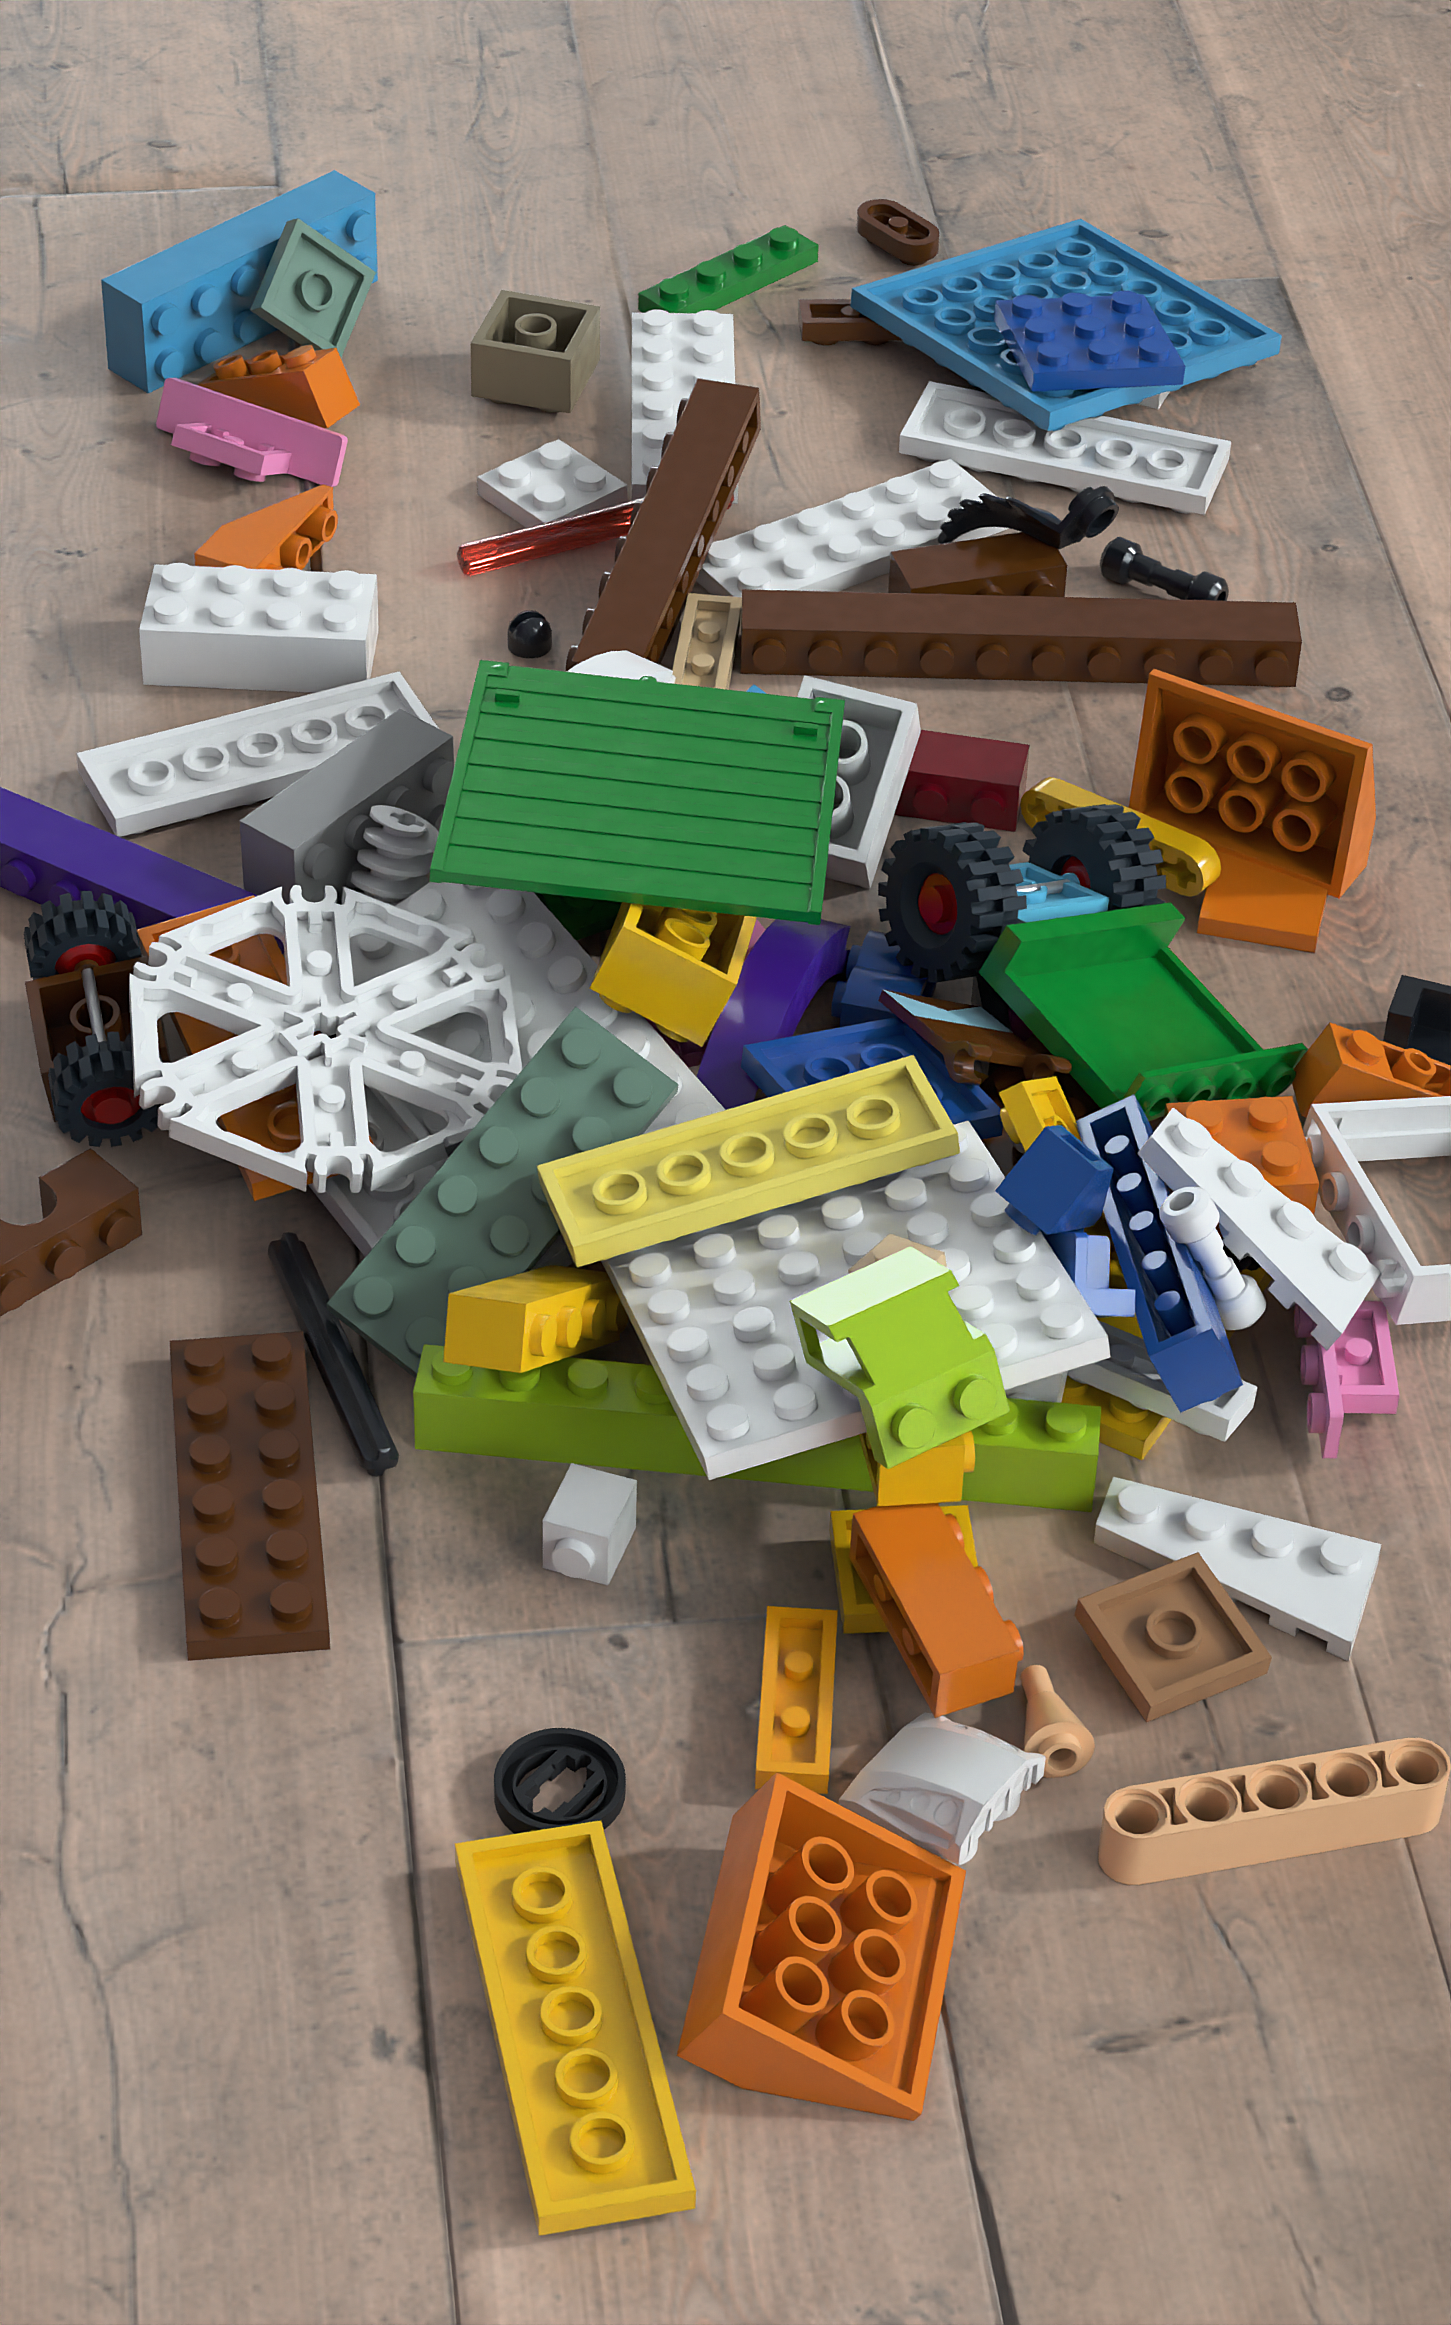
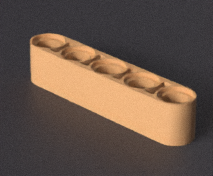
[1098,1738,1451,1885]

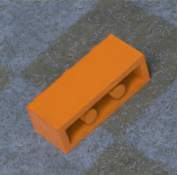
[849,1503,1024,1718]

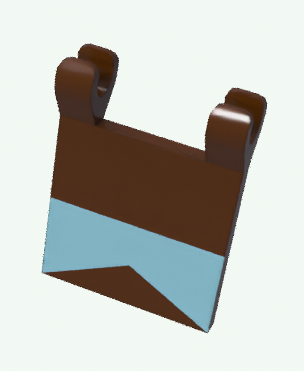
[878,989,1072,1086]

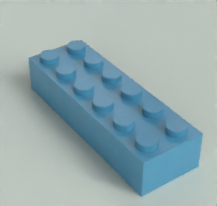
[101,170,378,393]

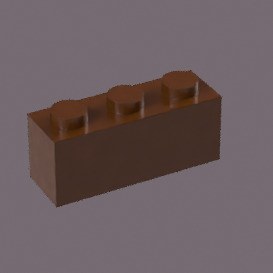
[888,532,1068,597]

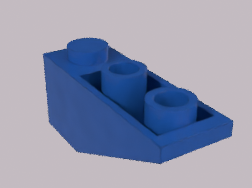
[995,1125,1114,1235]

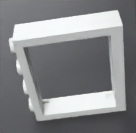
[1303,1096,1451,1325]

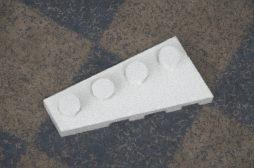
[1137,1108,1381,1350]
[1094,1477,1381,1662]

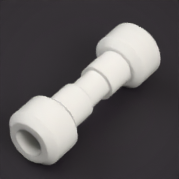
[1159,1187,1266,1330]

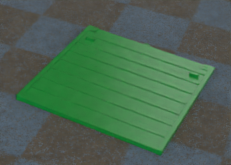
[429,660,845,925]

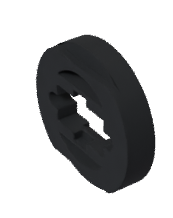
[494,1728,626,1834]

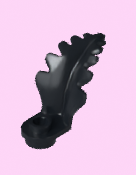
[937,486,1119,550]

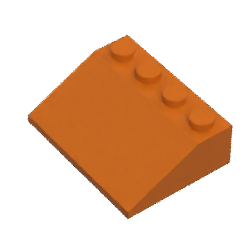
[1129,669,1376,899]
[677,1772,966,2121]

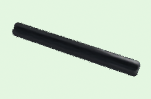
[268,1232,399,1477]

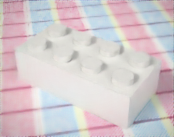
[139,563,379,693]

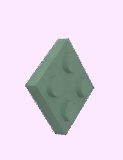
[250,218,376,358]

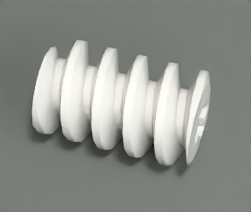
[351,805,439,906]

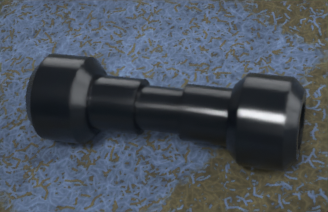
[1100,537,1229,601]

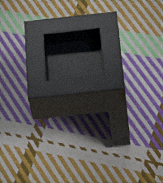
[1383,975,1451,1065]

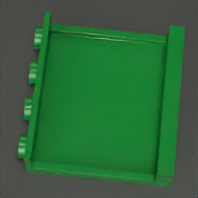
[979,902,1308,1121]

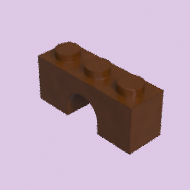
[0,1148,142,1316]

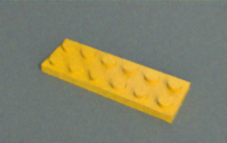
[455,1820,696,2236]

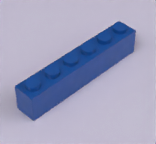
[1076,1094,1243,1413]

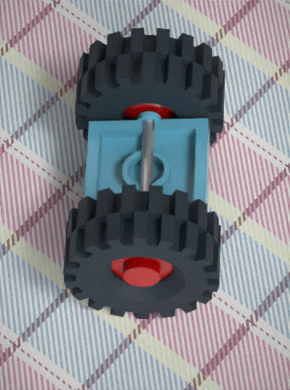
[878,804,1166,983]

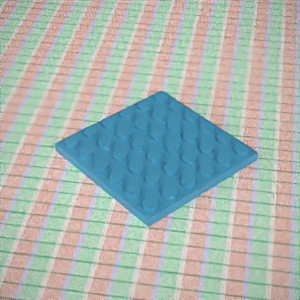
[850,219,1282,431]

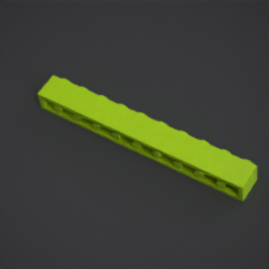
[413,1344,1101,1512]

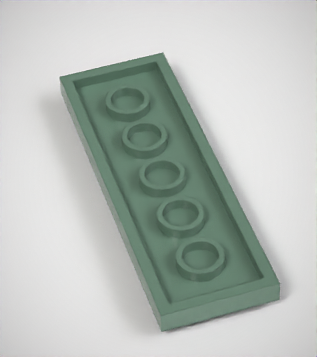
[327,1006,679,1379]

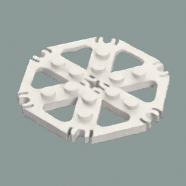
[129,885,522,1193]

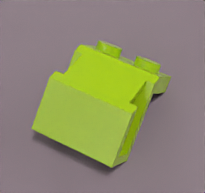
[789,1246,1010,1469]

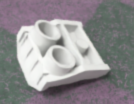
[839,1712,1046,1866]

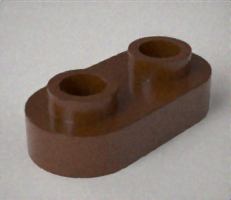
[857,199,940,266]

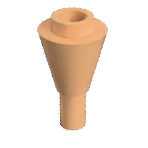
[1020,1665,1095,1778]

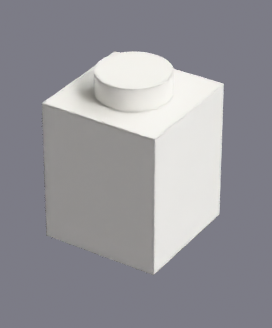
[543,1463,637,1585]

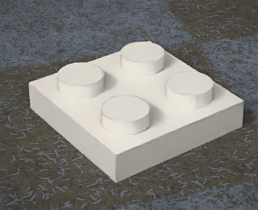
[477,439,627,541]

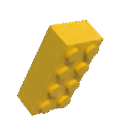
[589,902,757,1047]

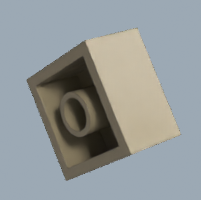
[471,290,600,414]

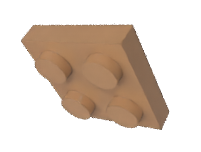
[1074,1552,1272,1723]

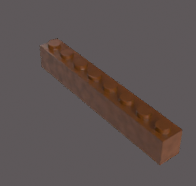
[566,378,761,671]

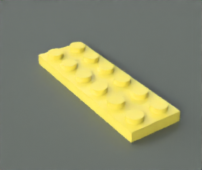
[537,1055,960,1267]

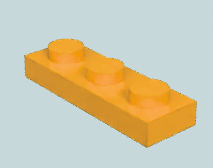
[755,1606,838,1794]

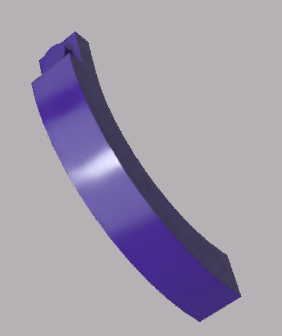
[696,919,851,1110]

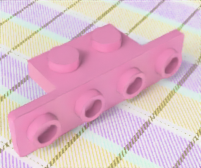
[156,378,348,487]
[1294,1301,1399,1459]

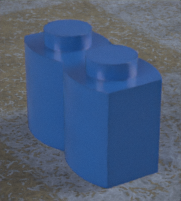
[831,930,937,1027]

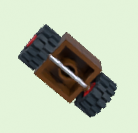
[24,891,171,1147]

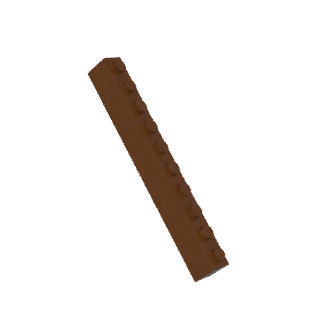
[741,589,1302,687]

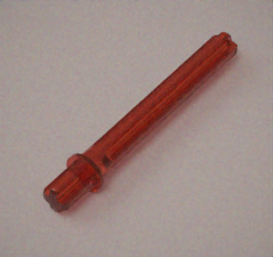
[457,493,734,576]

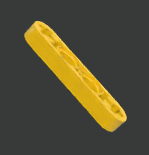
[1020,777,1221,897]

